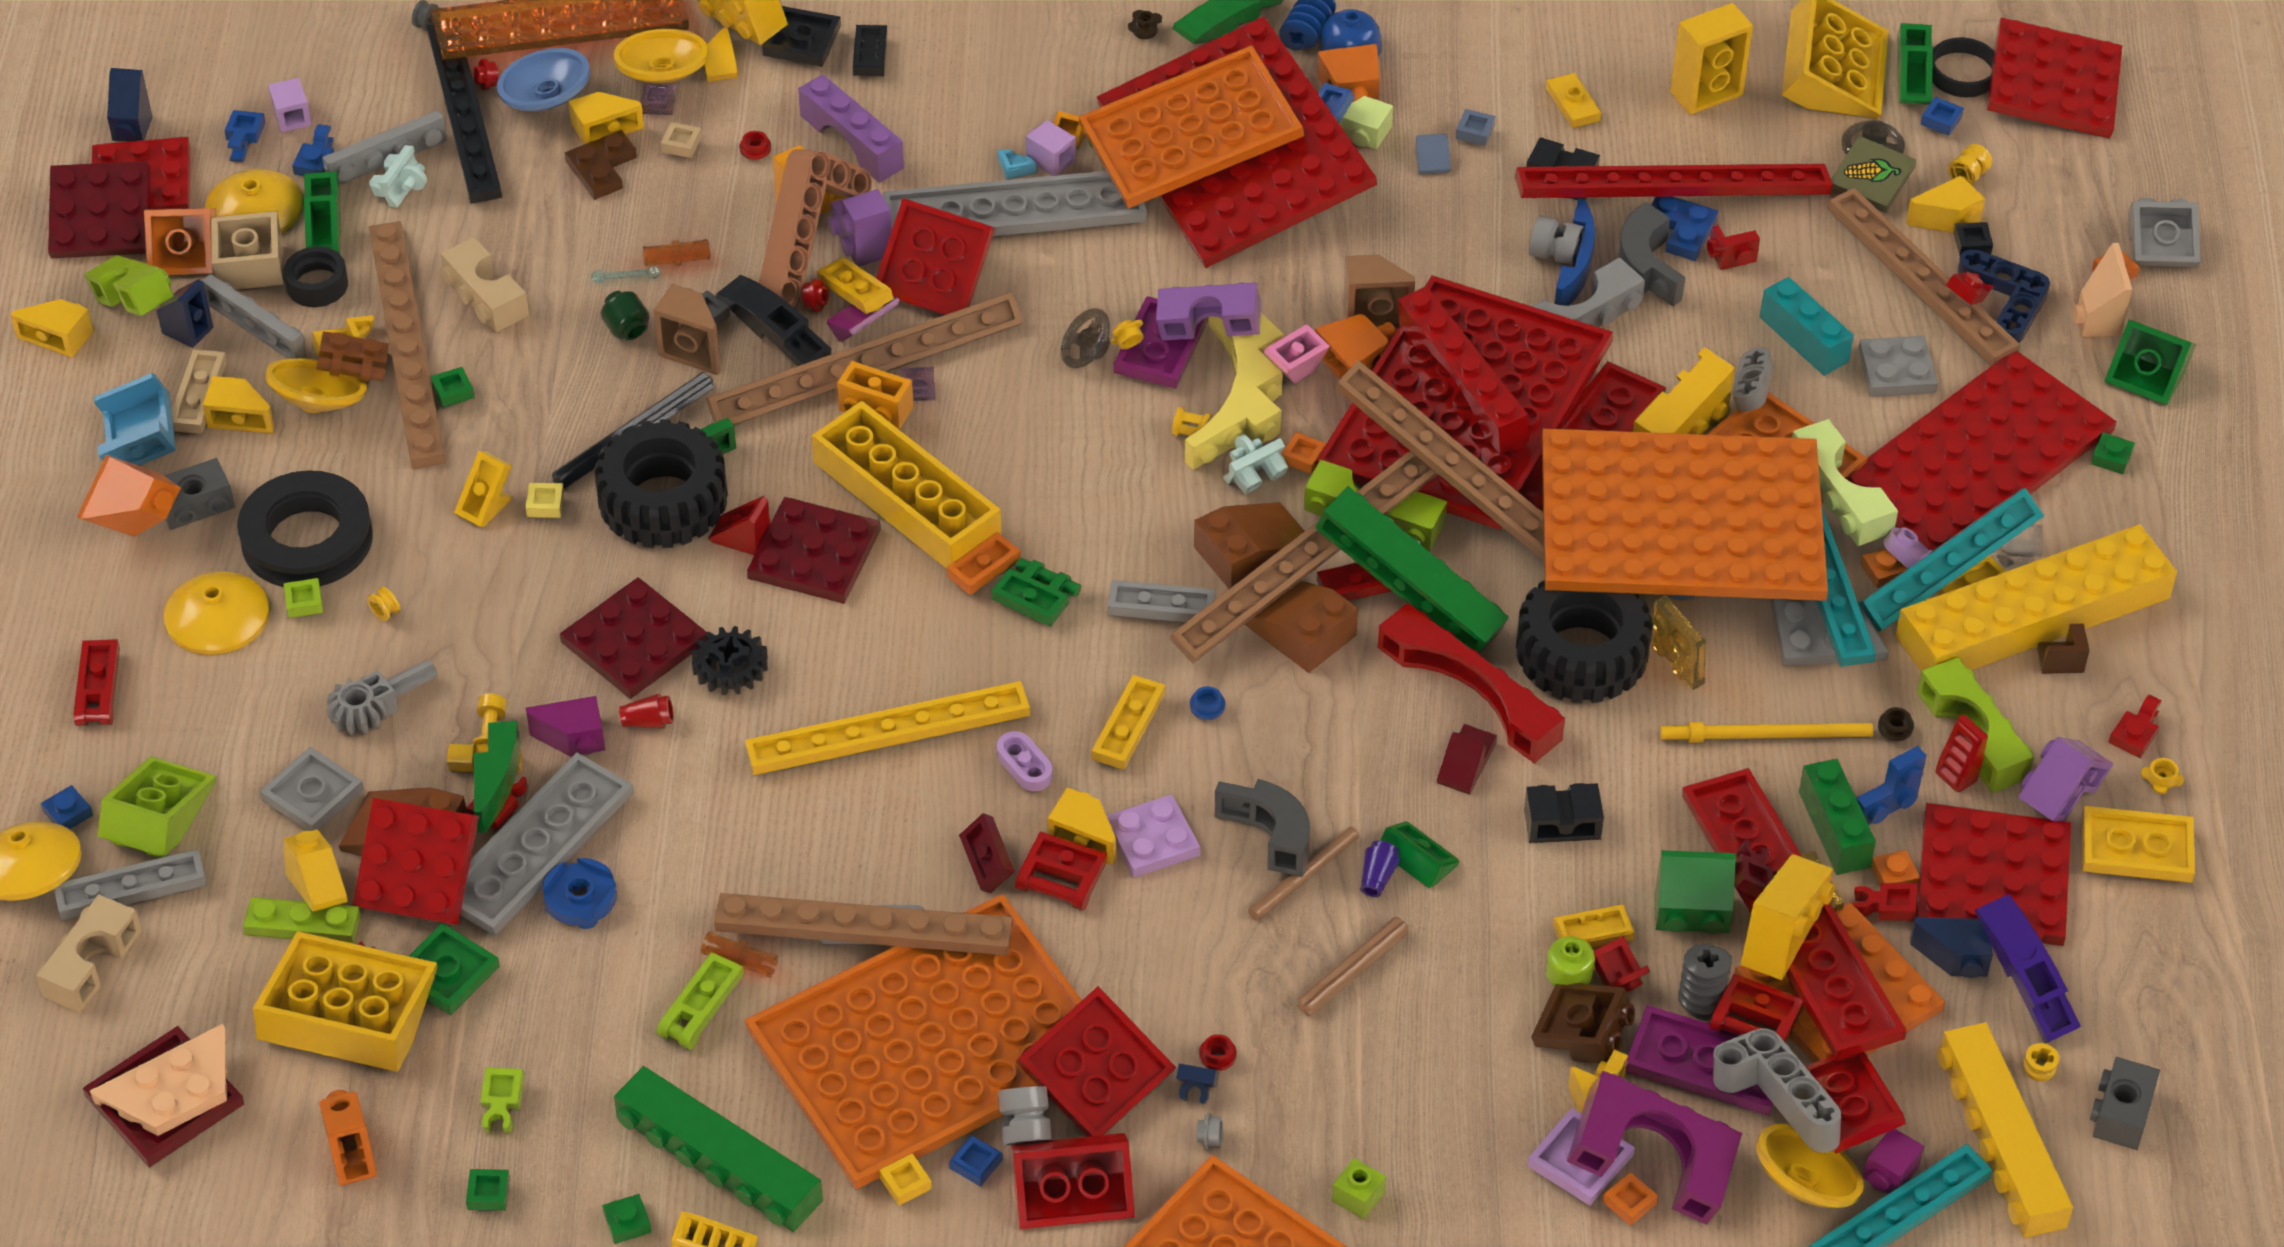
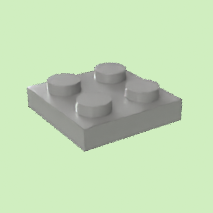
[1858,336,1938,397]
[260,747,364,831]

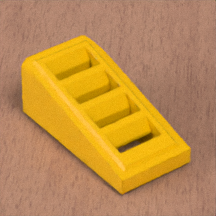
[671,1211,758,1247]

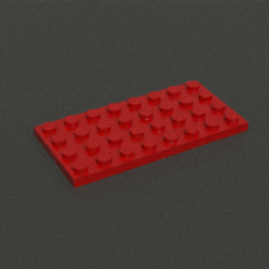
[1847,351,2117,551]

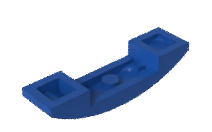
[1554,198,1595,306]

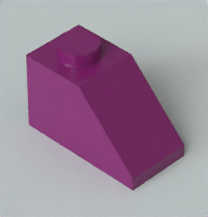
[525,696,605,756]

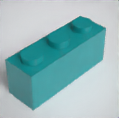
[1760,277,1854,376]

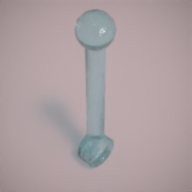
[592,266,660,283]

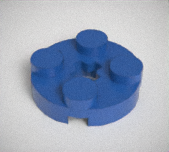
[543,858,617,929]

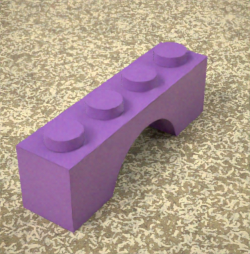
[798,74,904,183]

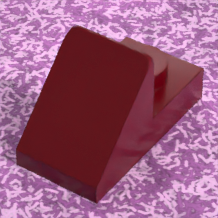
[1437,724,1497,795]

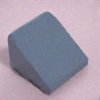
[1415,134,1451,174]

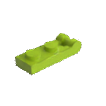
[656,952,744,1050]

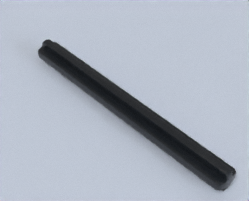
[552,372,714,489]

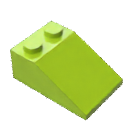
[98,756,216,857]

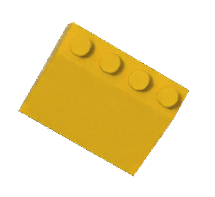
[1782,0,1889,119]
[253,931,437,1072]

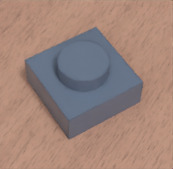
[1456,109,1496,146]

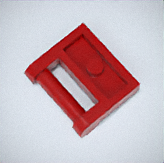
[1015,831,1107,911]
[1709,974,1803,1043]

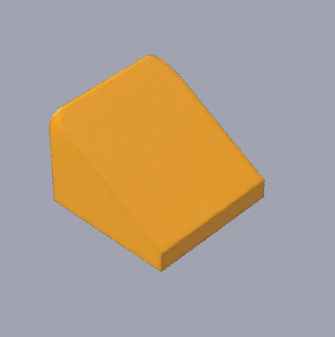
[1053,110,1086,149]

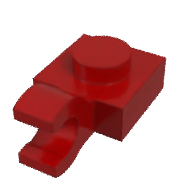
[2108,694,2162,758]

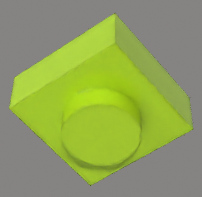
[283,578,323,618]

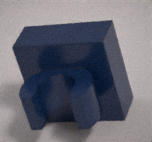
[1176,1063,1219,1104]

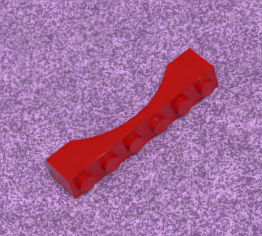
[1398,286,1529,454]
[1377,603,1565,764]

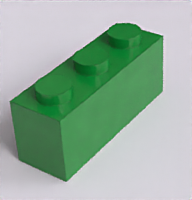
[1799,758,1876,875]

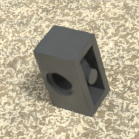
[164,458,235,530]
[2089,1057,2160,1150]

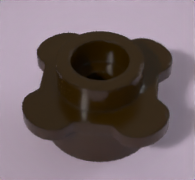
[1128,10,1162,39]

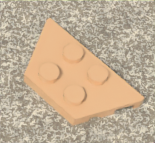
[90,1024,227,1136]

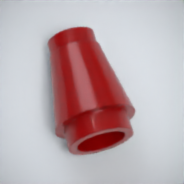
[619,693,674,728]

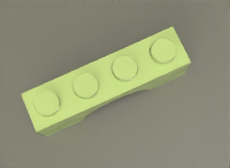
[1306,76,1393,150]
[1792,419,1898,546]

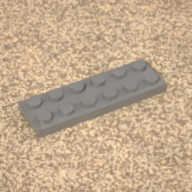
[460,752,634,936]

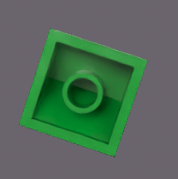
[2104,319,2196,405]
[1655,850,1736,933]

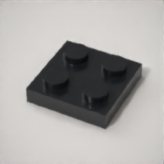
[762,6,841,67]

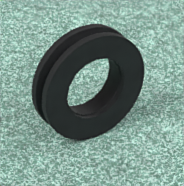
[237,470,373,587]

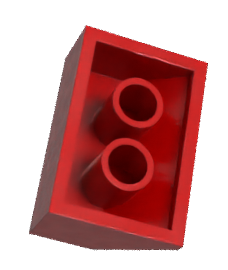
[1011,1133,1135,1229]

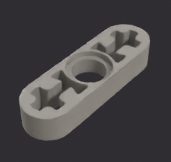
[1732,348,1774,412]

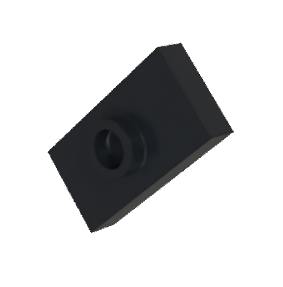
[852,25,888,76]

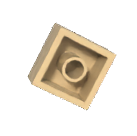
[211,211,284,290]

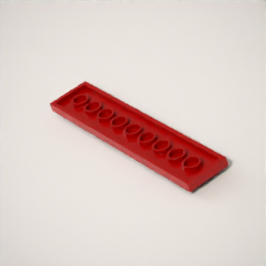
[1682,768,1906,1061]

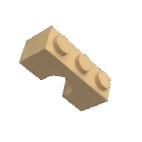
[440,237,529,332]
[36,894,142,1013]

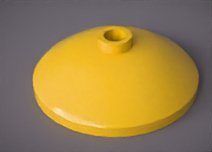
[614,29,708,84]
[205,168,303,234]
[265,358,367,413]
[163,571,270,655]
[0,821,82,901]
[1756,1124,1864,1209]

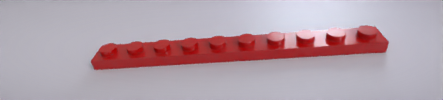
[1515,164,1833,199]

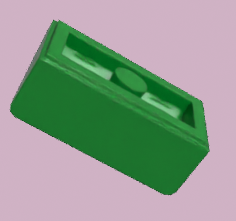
[1380,821,1460,888]

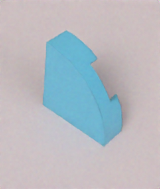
[997,149,1037,180]

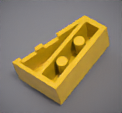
[1633,347,1735,435]
[1740,854,1835,980]

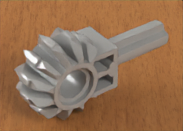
[327,661,437,737]

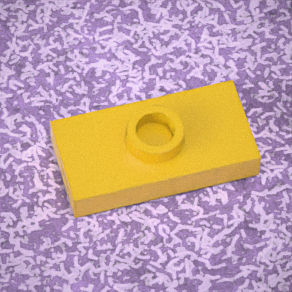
[1546,72,1602,129]
[1553,904,1635,948]

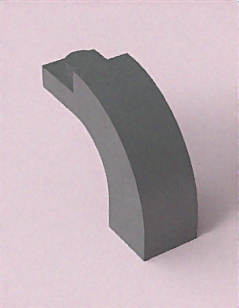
[1618,202,1685,306]
[1215,779,1310,877]

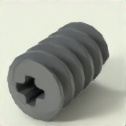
[1678,944,1732,1021]

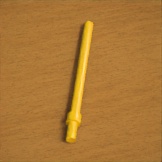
[1659,722,1873,743]

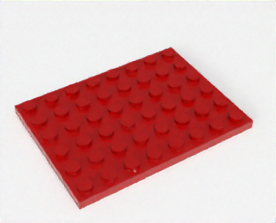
[1097,16,1378,269]
[1316,275,1613,530]

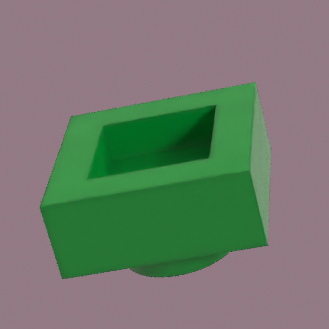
[431,367,475,408]
[700,417,736,454]
[2091,433,2135,474]
[466,1169,510,1211]
[602,1194,651,1244]

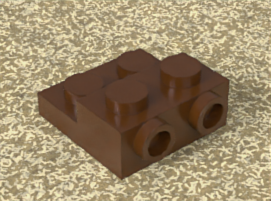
[1531,983,1635,1063]

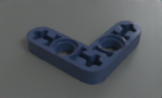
[1957,249,2050,343]

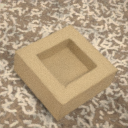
[661,122,702,158]

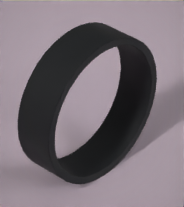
[1932,37,1995,97]

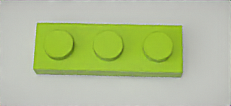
[243,897,361,944]

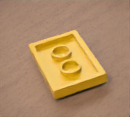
[2082,806,2195,883]

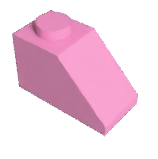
[1264,324,1330,384]

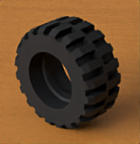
[594,419,728,548]
[1516,580,1653,703]

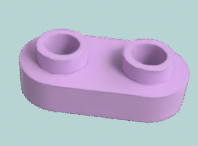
[1883,527,1932,568]
[997,731,1053,791]

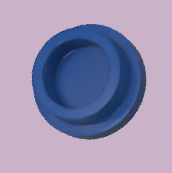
[1190,686,1225,720]

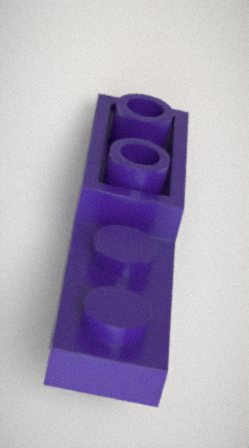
[1974,894,2081,1043]

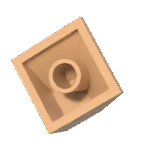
[2073,243,2132,337]

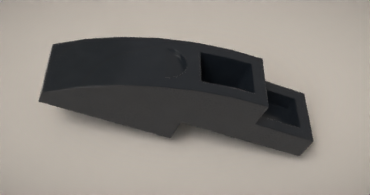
[716,275,831,366]

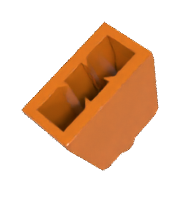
[1317,44,1380,102]
[1315,314,1396,379]
[319,1090,377,1186]

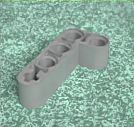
[1713,1029,1841,1153]

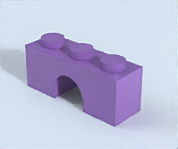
[1156,282,1262,341]

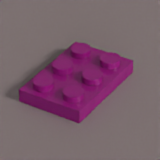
[1114,296,1208,389]

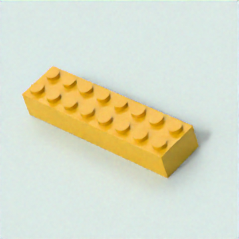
[1895,524,2177,671]

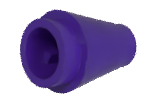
[1360,840,1400,897]

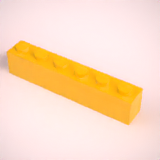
[1937,1022,2073,1238]

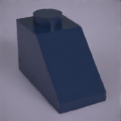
[107,68,153,142]
[156,279,214,348]
[1910,917,1993,978]

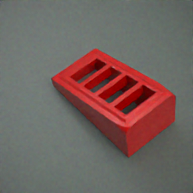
[1935,714,1988,792]

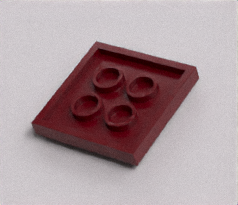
[48,161,150,258]
[747,496,881,604]
[560,577,707,699]
[83,1026,244,1168]

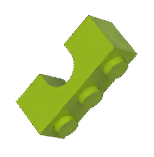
[84,255,174,316]

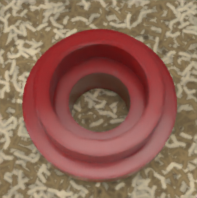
[474,59,498,91]
[739,131,771,160]
[802,279,829,312]
[1199,1034,1237,1071]

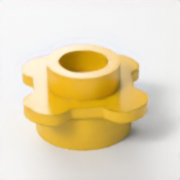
[1110,320,1144,350]
[2141,758,2184,794]

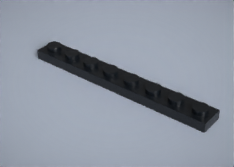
[426,20,502,204]

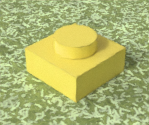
[525,483,564,518]

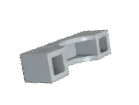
[1532,257,1645,327]

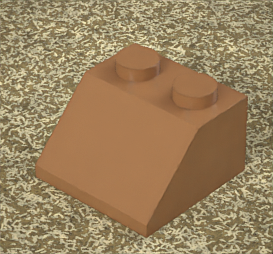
[1343,254,1415,328]
[654,284,721,375]

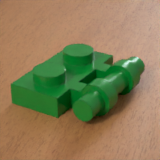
[991,557,1081,627]

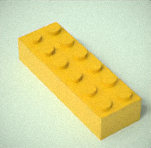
[811,401,1002,569]

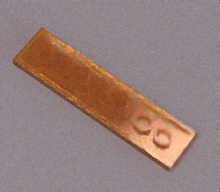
[430,0,689,60]

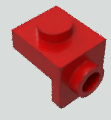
[1706,225,1760,270]
[1594,936,1651,992]

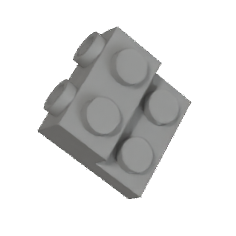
[2128,198,2201,267]

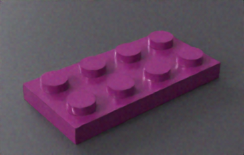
[1626,1005,1792,1116]

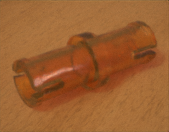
[643,239,711,267]
[701,931,778,978]

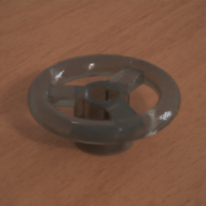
[1841,120,1905,155]
[1061,308,1110,369]

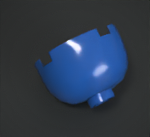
[1319,9,1382,57]

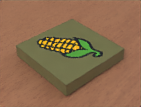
[1831,136,1916,213]

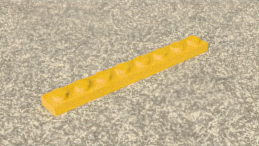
[745,681,1030,776]

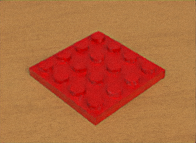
[1987,17,2123,138]
[1917,803,2071,946]

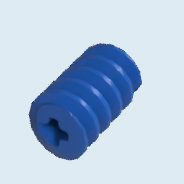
[1279,0,1336,50]

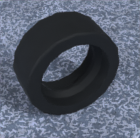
[283,246,348,307]

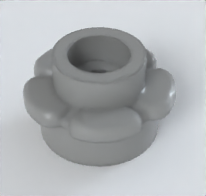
[1197,1113,1223,1151]

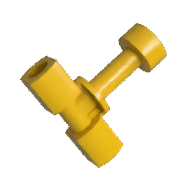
[447,693,523,773]

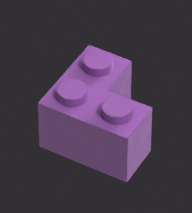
[828,189,892,267]
[2019,737,2114,822]

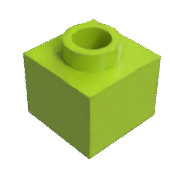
[1332,1158,1386,1219]

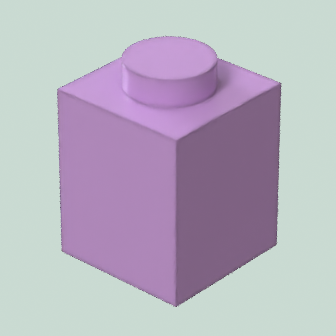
[268,78,312,132]
[1026,120,1076,176]

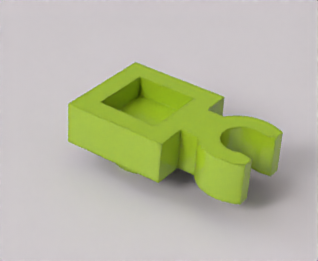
[480,1067,525,1134]

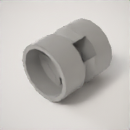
[1529,215,1584,267]
[998,1086,1052,1146]

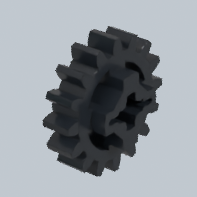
[691,626,768,695]

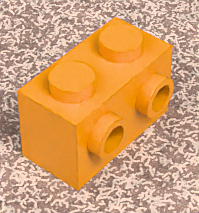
[837,361,914,430]

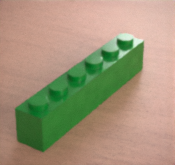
[1315,486,1509,654]
[614,1065,823,1232]

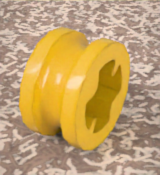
[367,586,401,622]
[2023,1043,2060,1081]

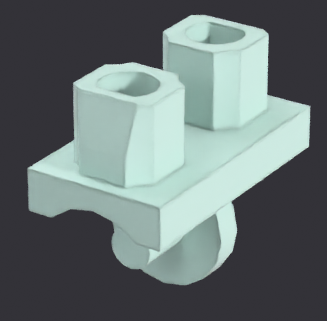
[369,145,427,208]
[1223,435,1288,495]

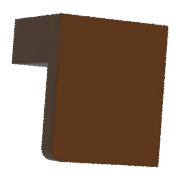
[2037,624,2090,674]

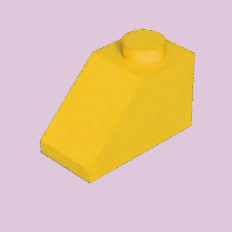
[568,92,644,144]
[1906,176,1985,233]
[10,299,94,358]
[202,376,275,434]
[1048,787,1116,865]
[283,829,348,912]

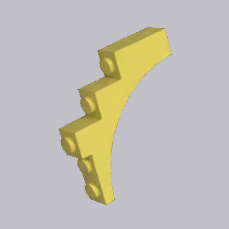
[1185,313,1284,470]

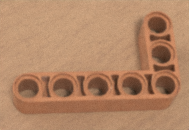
[759,149,872,306]

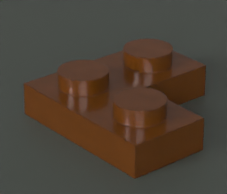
[564,130,637,200]

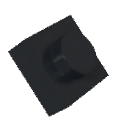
[1953,222,1993,256]

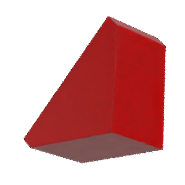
[708,496,770,555]

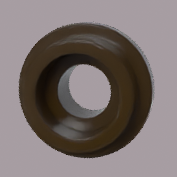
[1878,707,1914,741]

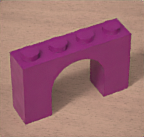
[1567,1071,1742,1225]

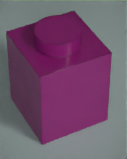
[1863,1129,1924,1194]

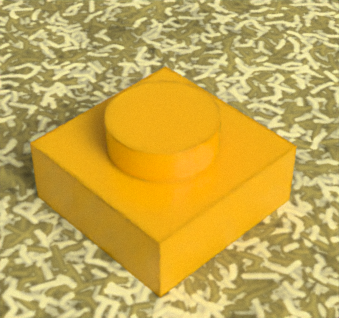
[879,1153,932,1206]

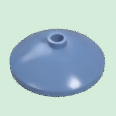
[497,48,591,112]

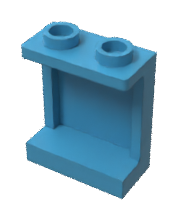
[94,373,176,466]

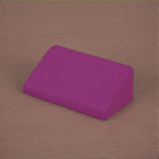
[827,296,900,342]

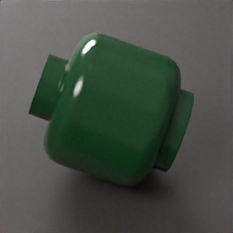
[600,291,650,340]

